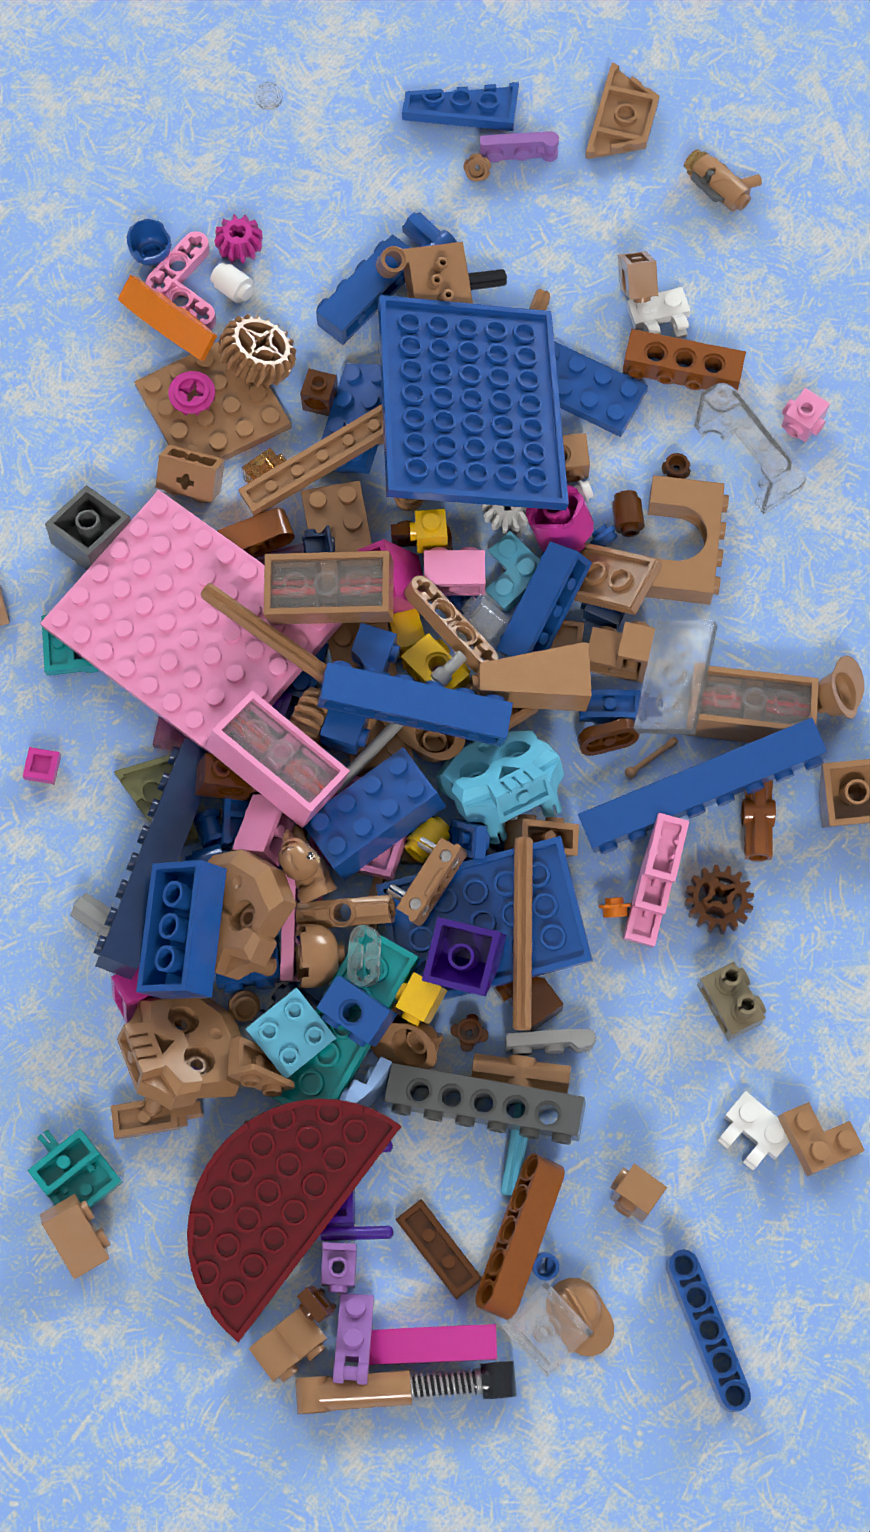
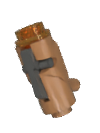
[684,149,762,212]

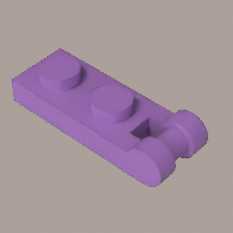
[479,131,559,162]
[333,1293,374,1385]

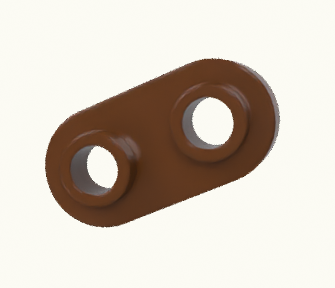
[577,718,640,756]

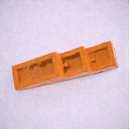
[117,275,217,361]

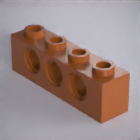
[622,329,746,396]

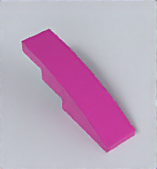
[369,1324,497,1365]

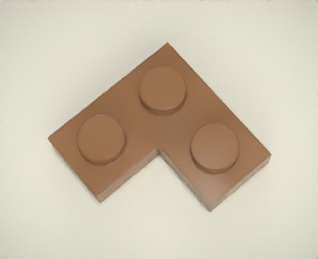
[778,1102,865,1177]

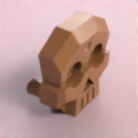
[208,849,297,980]
[117,997,242,1116]

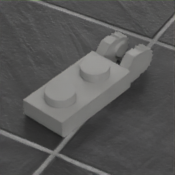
[504,1028,597,1056]

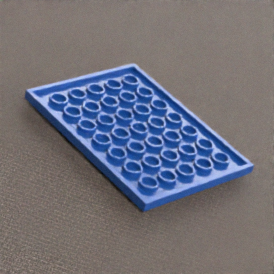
[378,295,569,511]

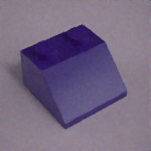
[422,917,507,997]

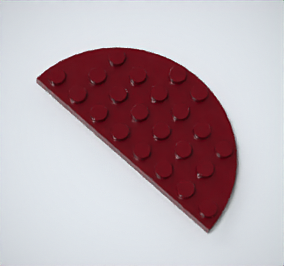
[187,1098,402,1343]

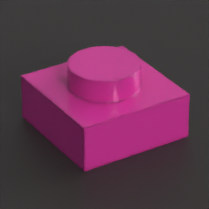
[22,747,61,785]

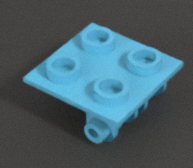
[245,987,336,1078]

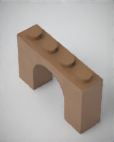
[645,475,729,605]

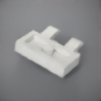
[626,287,691,338]
[717,1091,790,1171]

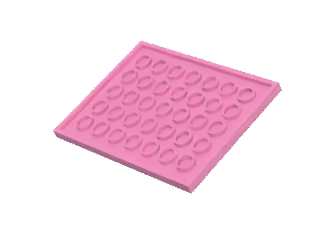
[40,490,342,754]

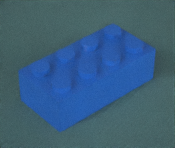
[304,747,447,881]
[136,860,227,999]

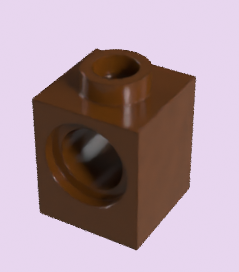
[300,368,338,416]

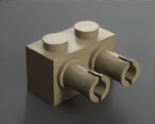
[697,962,766,1041]

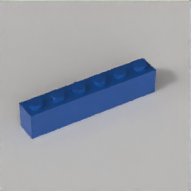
[317,661,513,747]

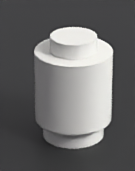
[210,263,254,303]

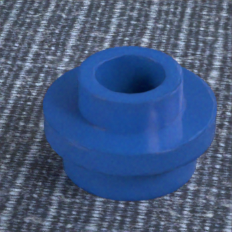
[590,524,618,547]

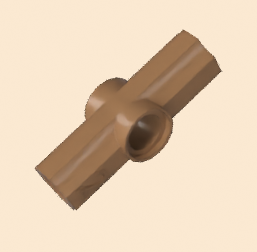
[296,894,396,928]
[471,1053,571,1094]

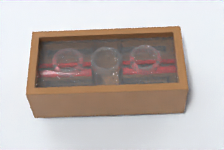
[263,551,394,625]
[687,664,819,743]

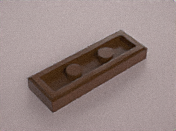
[395,1199,482,1300]

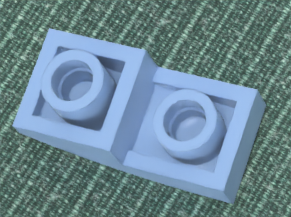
[339,1057,392,1107]

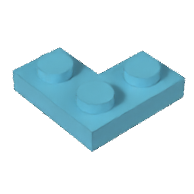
[485,531,540,613]

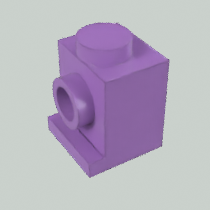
[321,1242,357,1293]

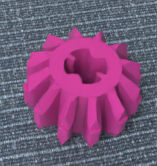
[214,214,263,265]

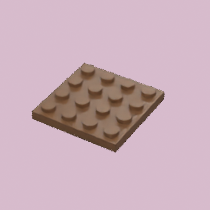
[134,341,292,461]

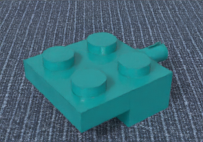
[27,1128,123,1208]

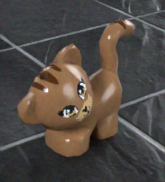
[278,824,337,905]

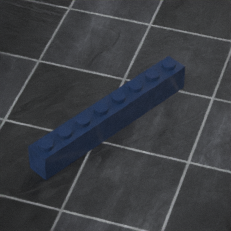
[93,738,208,980]

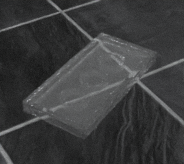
[634,620,718,734]

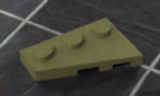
[114,754,200,846]

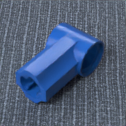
[402,212,457,247]

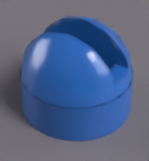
[532,1252,559,1281]

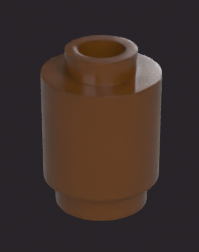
[612,490,645,537]

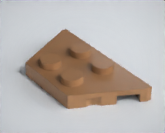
[585,63,660,159]

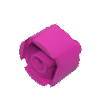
[526,485,594,552]

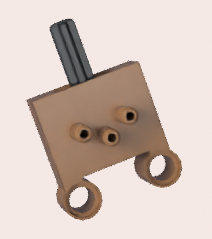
[376,242,507,304]

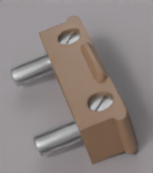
[387,837,467,926]

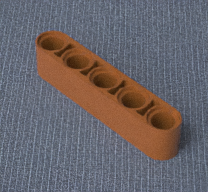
[217,508,295,558]
[475,1153,565,1320]

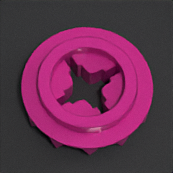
[168,371,215,416]

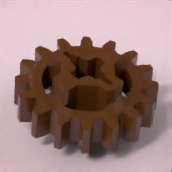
[684,865,754,935]

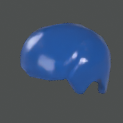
[127,219,172,266]

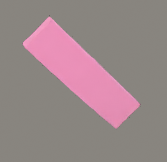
[622,813,689,947]

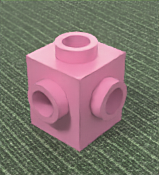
[781,388,830,443]

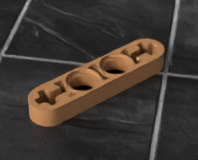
[404,576,498,673]

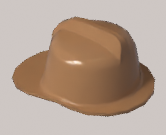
[817,655,864,719]
[397,726,466,763]
[371,1021,443,1070]
[547,1278,614,1356]

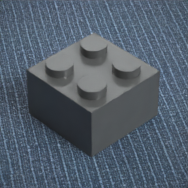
[45,485,131,570]

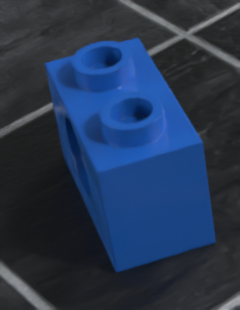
[316,975,397,1047]

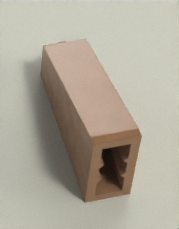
[470,642,592,712]

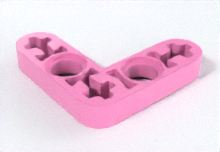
[146,231,216,330]

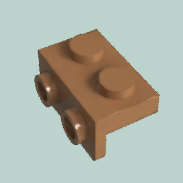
[228,1036,294,1097]

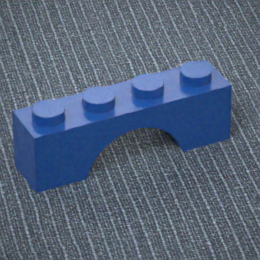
[320,623,401,756]

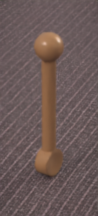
[625,736,679,779]

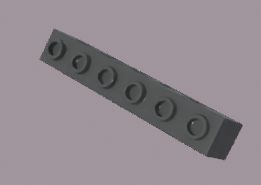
[384,1063,586,1145]

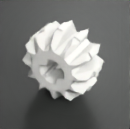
[482,504,528,535]

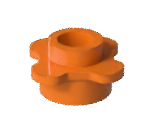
[598,897,631,918]

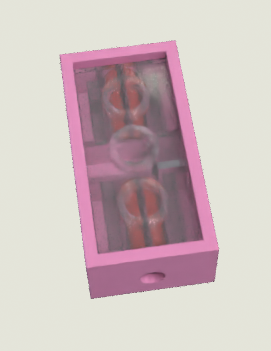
[205,691,350,828]

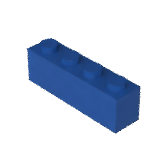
[316,234,410,345]
[496,541,592,657]

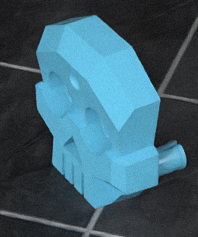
[435,730,565,844]

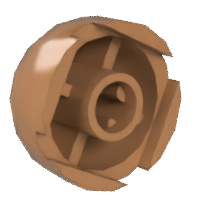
[295,924,345,988]

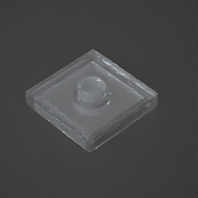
[501,1282,593,1377]

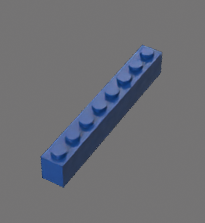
[578,717,828,854]

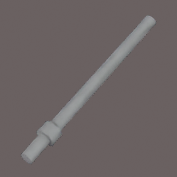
[336,650,467,794]

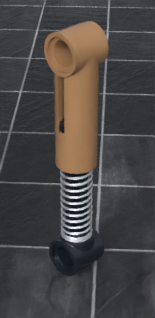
[295,1361,517,1414]

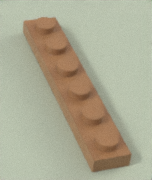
[238,404,384,516]

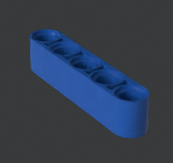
[666,1249,751,1412]

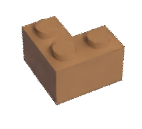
[589,621,655,683]

